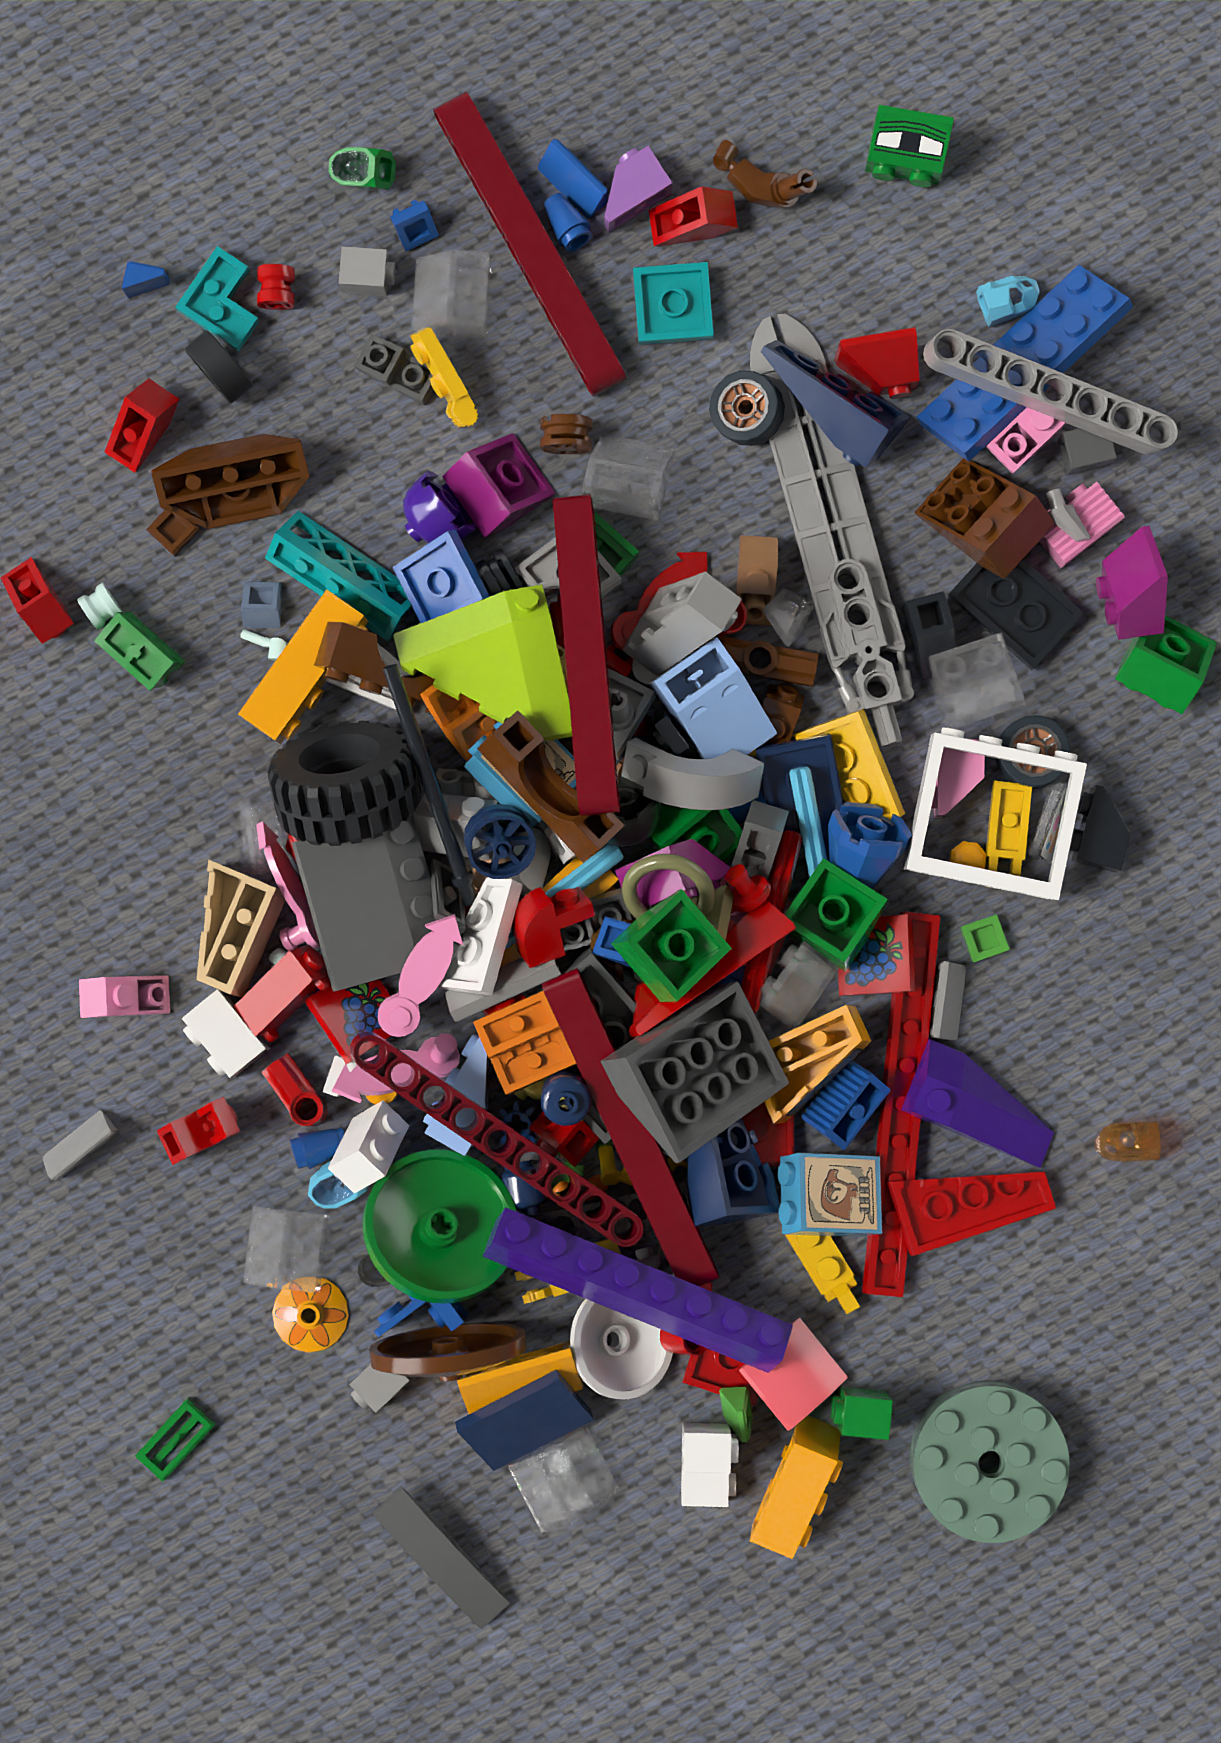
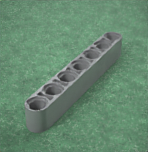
[923,329,1178,455]

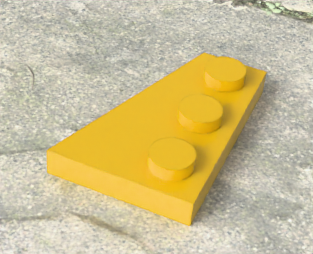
[793,708,905,820]

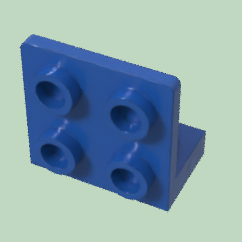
[374,1295,469,1337]

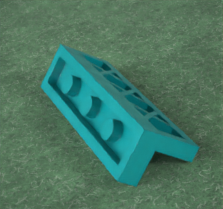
[265,511,413,642]

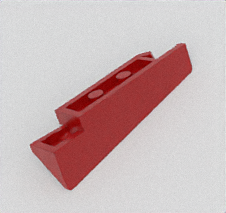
[629,899,796,1037]

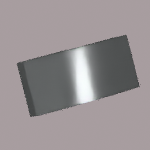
[354,334,434,406]
[559,888,634,951]

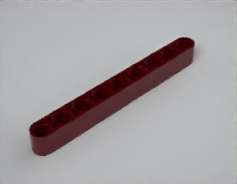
[433,91,627,397]
[553,494,620,816]
[542,968,720,1287]
[350,1032,643,1247]

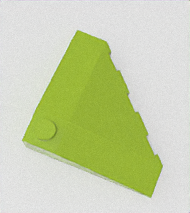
[393,584,572,742]

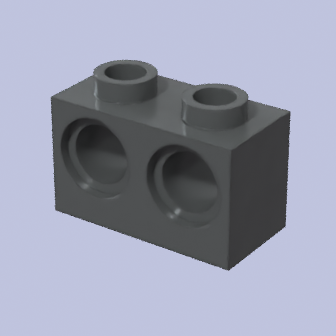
[726,800,789,887]

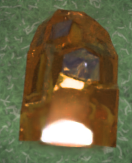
[1094,1121,1161,1161]

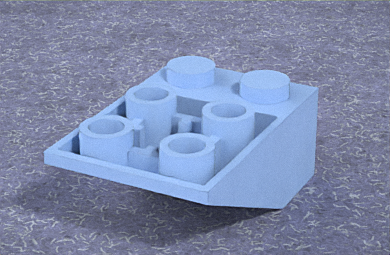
[649,637,777,759]
[423,1035,490,1156]

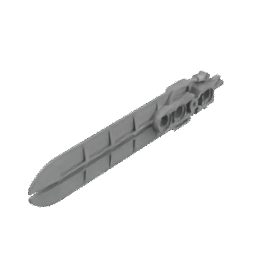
[750,314,914,747]

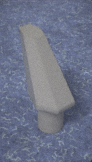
[1046,488,1091,542]

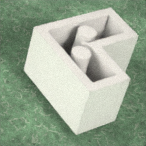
[681,1423,739,1507]

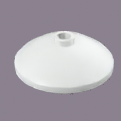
[570,1299,673,1399]

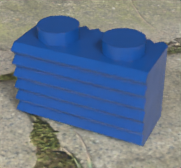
[802,1061,891,1151]

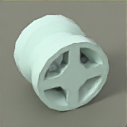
[77,582,123,630]

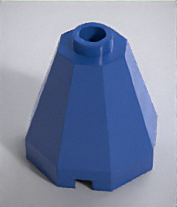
[828,802,912,890]

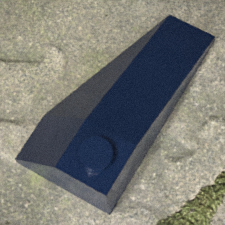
[761,340,911,467]
[687,1118,780,1226]

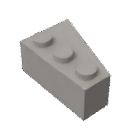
[622,572,742,676]

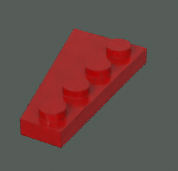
[887,1171,1056,1256]

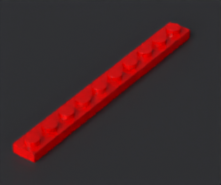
[862,911,940,1297]

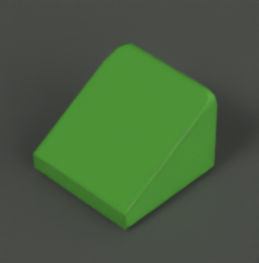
[719,1387,753,1442]

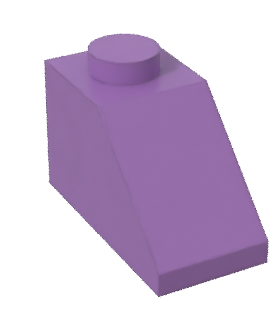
[605,146,672,233]

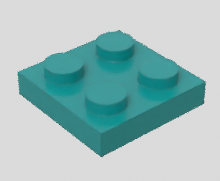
[633,262,714,345]

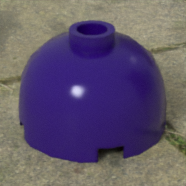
[403,471,477,544]

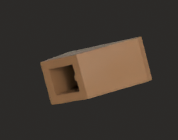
[736,535,778,626]

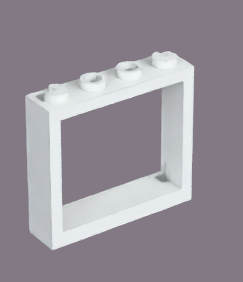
[903,728,1087,900]

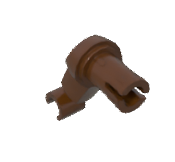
[713,140,817,208]

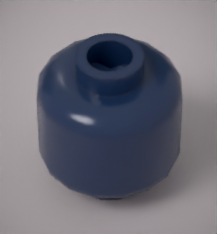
[541,1071,591,1126]
[498,1159,550,1216]

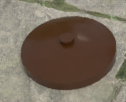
[369,1323,527,1382]

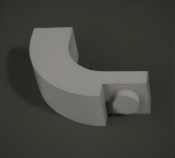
[622,738,764,810]

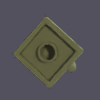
[622,854,734,940]

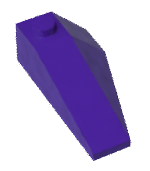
[901,1039,1054,1168]

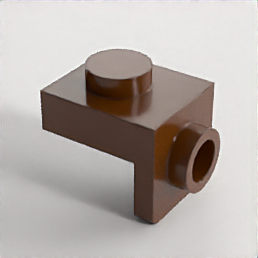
[762,684,805,744]

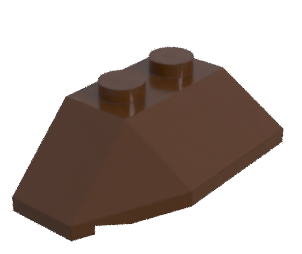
[151,434,310,529]

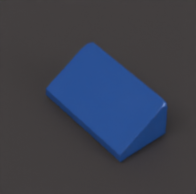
[538,138,608,219]

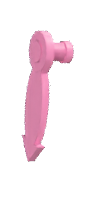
[256,821,321,951]
[378,914,463,1037]
[332,1033,460,1103]

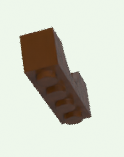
[314,622,435,715]
[477,710,624,863]

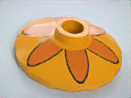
[272,1276,349,1353]

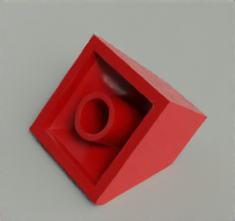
[834,327,920,399]

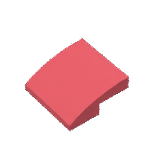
[739,1317,848,1431]

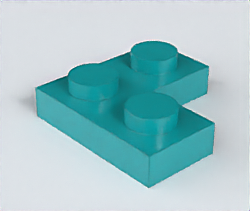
[175,246,260,352]

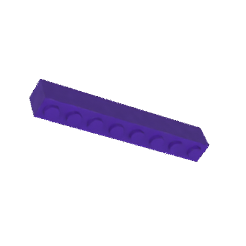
[482,1207,793,1373]

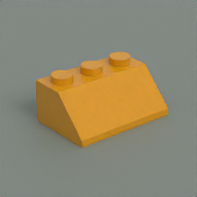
[457,1341,584,1414]

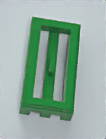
[135,1397,216,1482]

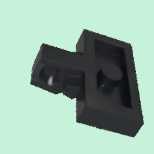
[653,705,702,759]

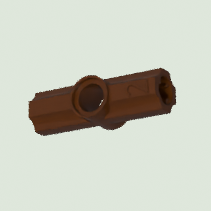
[705,635,819,687]

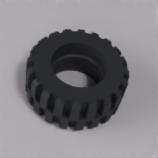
[267,720,421,846]

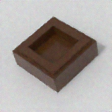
[146,510,200,557]

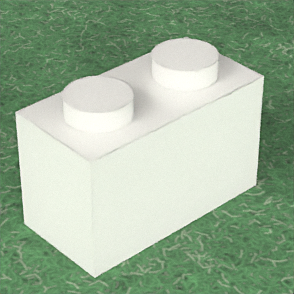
[182,989,270,1078]
[328,1100,409,1194]

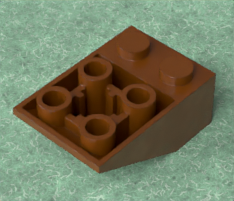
[914,458,1055,579]

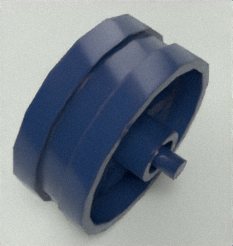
[464,804,536,879]

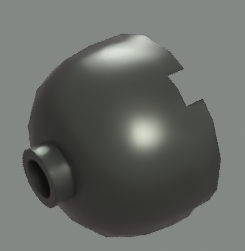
[607,776,661,848]

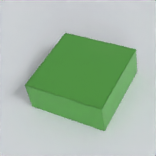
[960,914,1010,963]

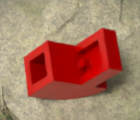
[512,887,595,968]
[157,1096,240,1165]

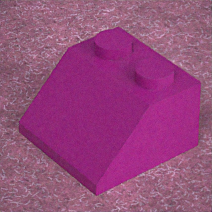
[442,433,556,538]
[1096,526,1168,640]

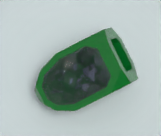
[329,147,396,190]

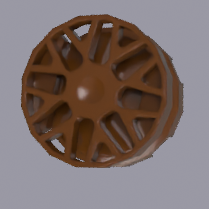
[540,414,592,454]

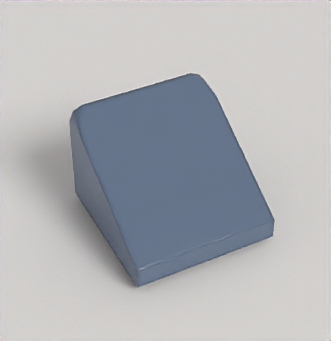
[241,582,282,628]

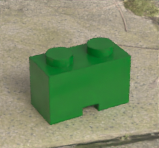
[830,1387,893,1440]

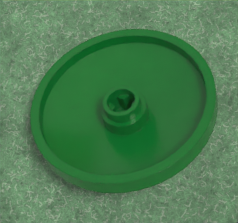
[363,1149,516,1304]

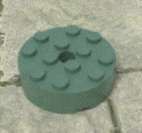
[910,1381,1070,1543]

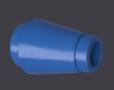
[543,193,592,252]
[290,1127,345,1170]

